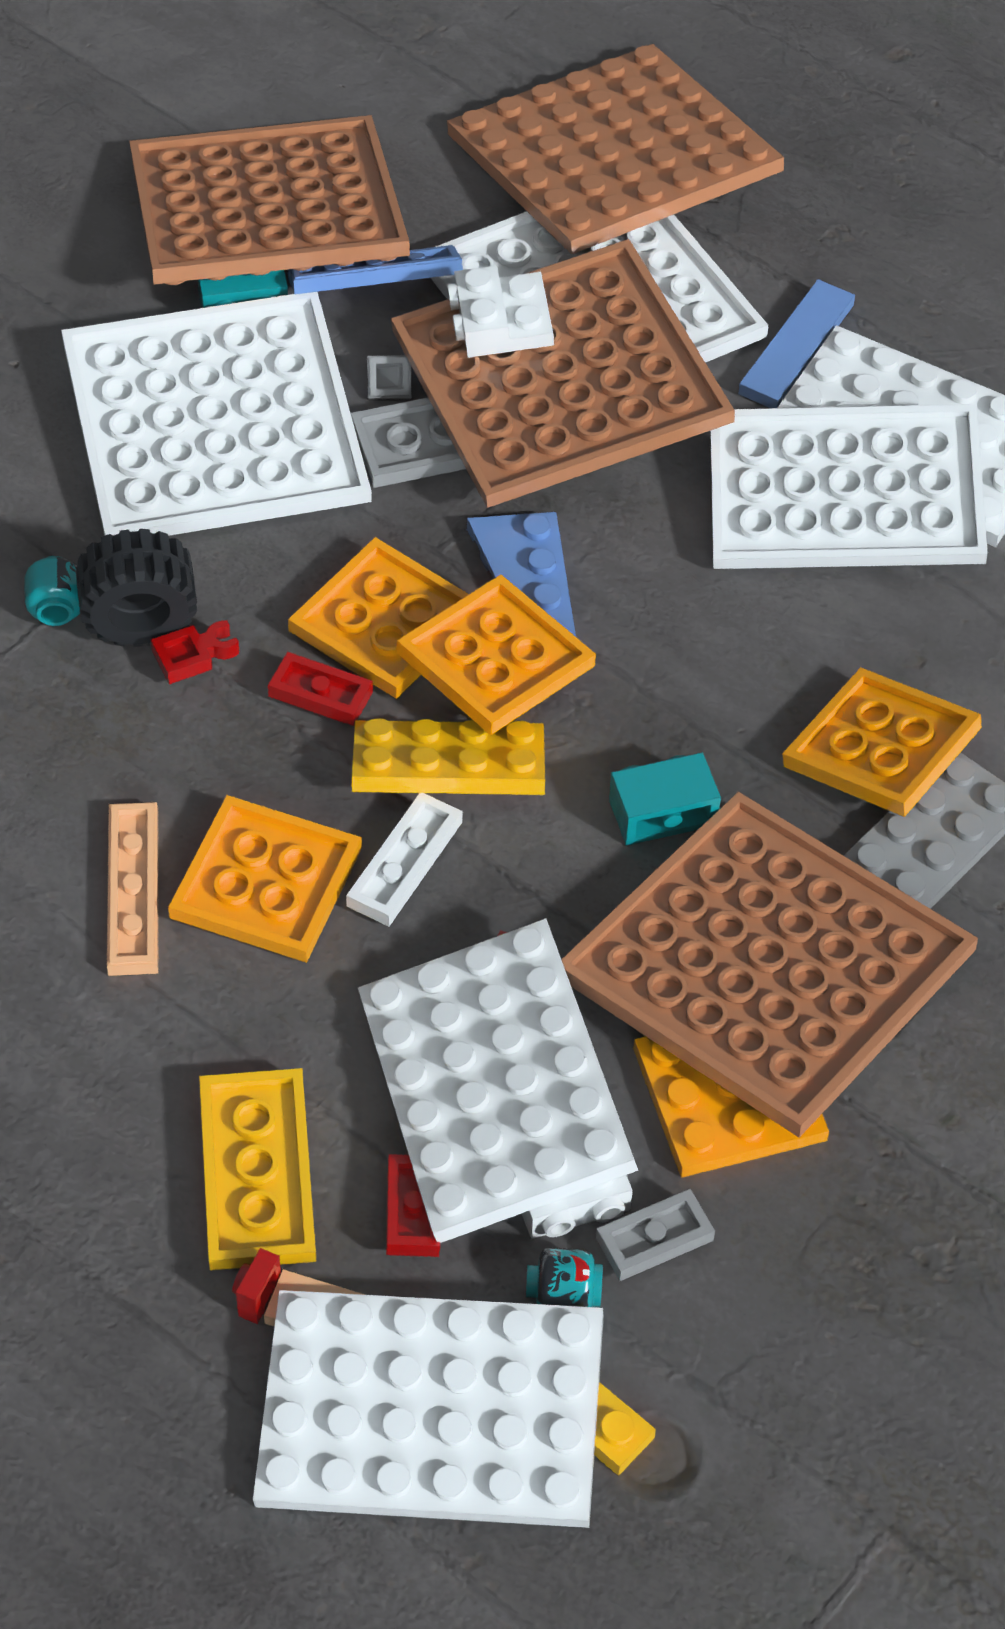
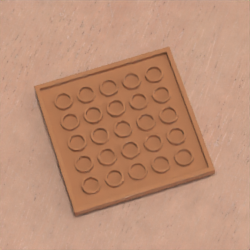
[447,44,784,255]
[129,115,410,285]
[391,239,735,508]
[561,792,978,1138]

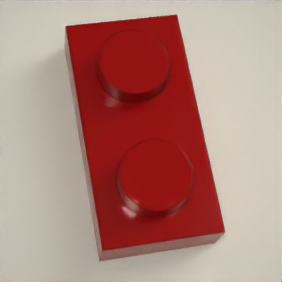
[268,651,373,726]
[386,1154,440,1257]

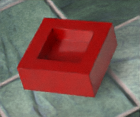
[232,1248,281,1325]

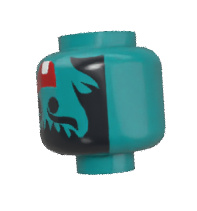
[24,556,80,626]
[526,1247,603,1307]

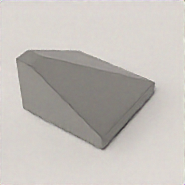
[367,355,411,400]

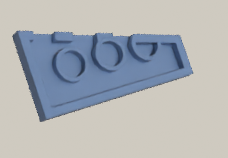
[467,512,576,637]

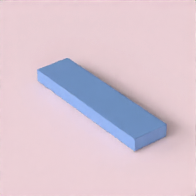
[288,245,463,294]
[738,279,855,409]

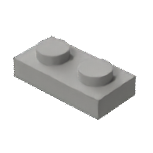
[596,1189,715,1281]

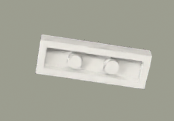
[346,793,463,927]

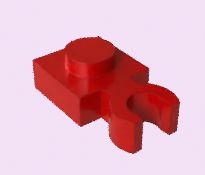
[151,620,239,684]

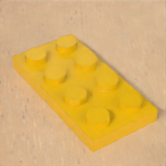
[352,719,545,795]
[199,1068,316,1270]

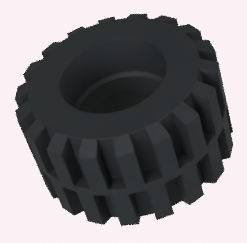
[76,529,197,647]

